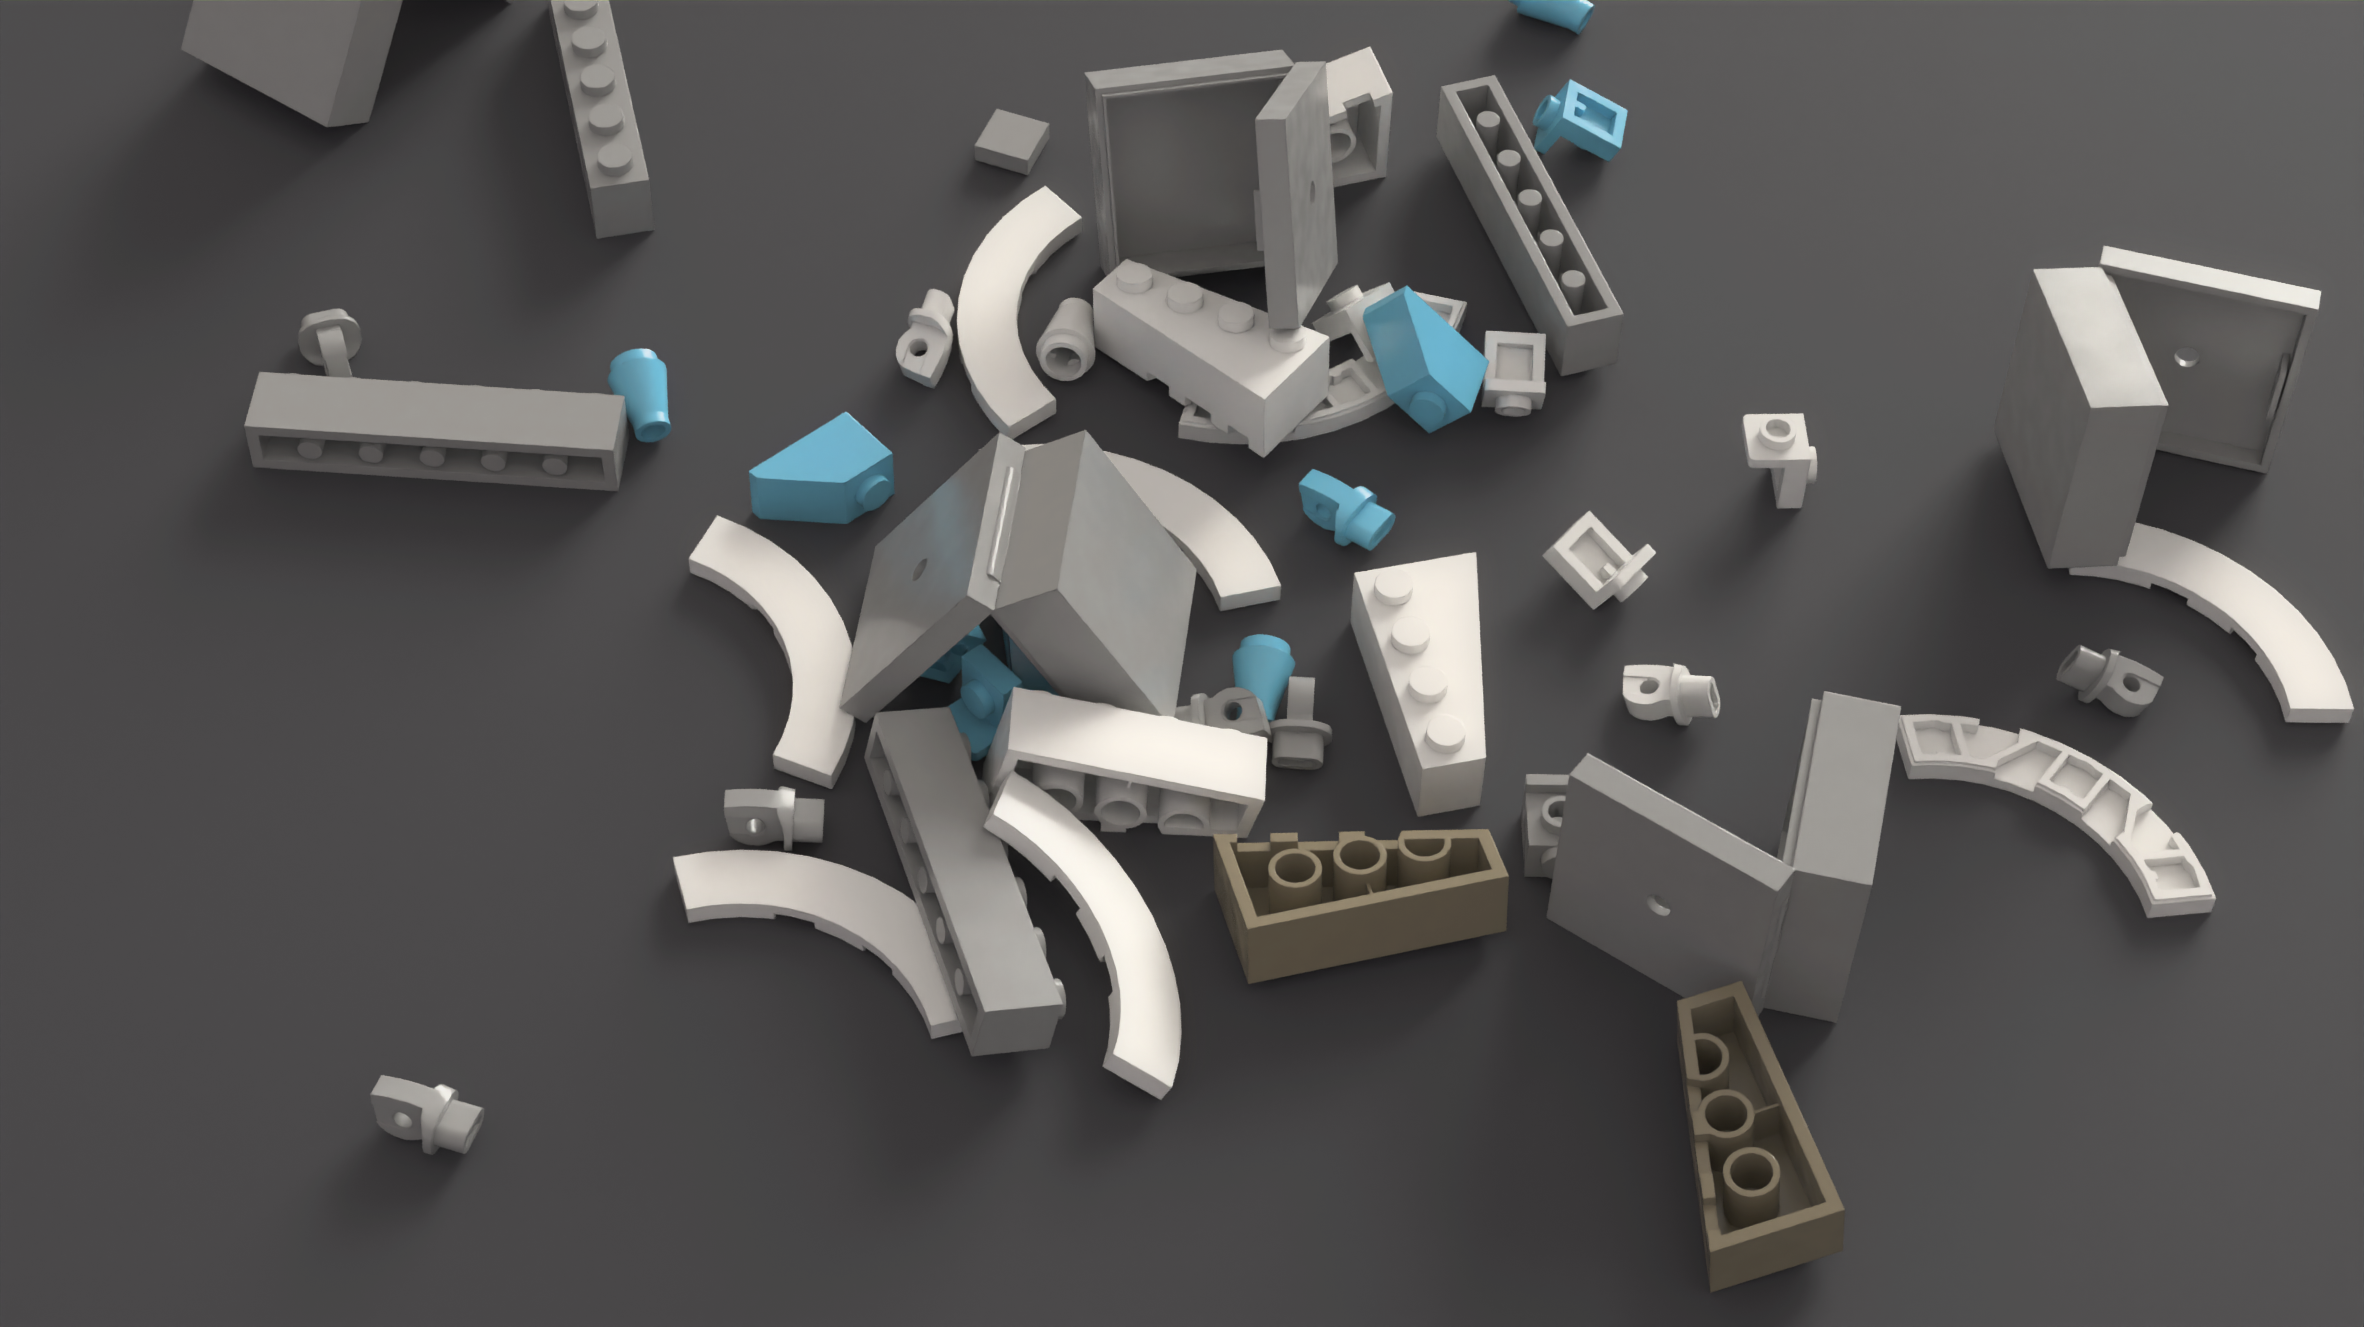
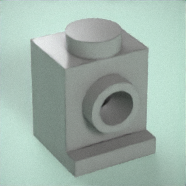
[1521,774,1569,879]

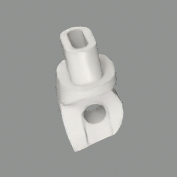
[896,289,954,389]
[1622,663,1720,726]

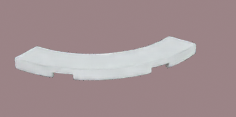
[957,186,1082,439]
[1178,292,1467,444]
[979,444,1281,611]
[689,516,856,789]
[2068,522,2354,723]
[1896,714,2216,918]
[983,770,1182,1100]
[673,850,963,1039]

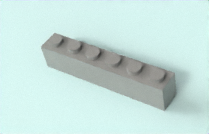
[547,0,655,239]
[1436,75,1624,376]
[244,372,629,491]
[864,707,1066,1056]

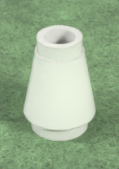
[1036,298,1095,381]

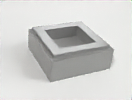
[974,109,1049,175]

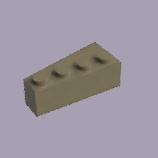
[1213,829,1509,984]
[1677,981,1845,1293]

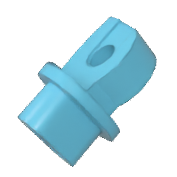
[1299,469,1396,551]

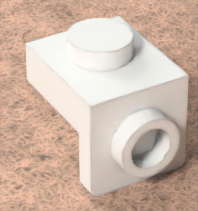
[1312,282,1395,362]
[1481,331,1546,417]
[1741,413,1817,509]
[1542,510,1656,610]

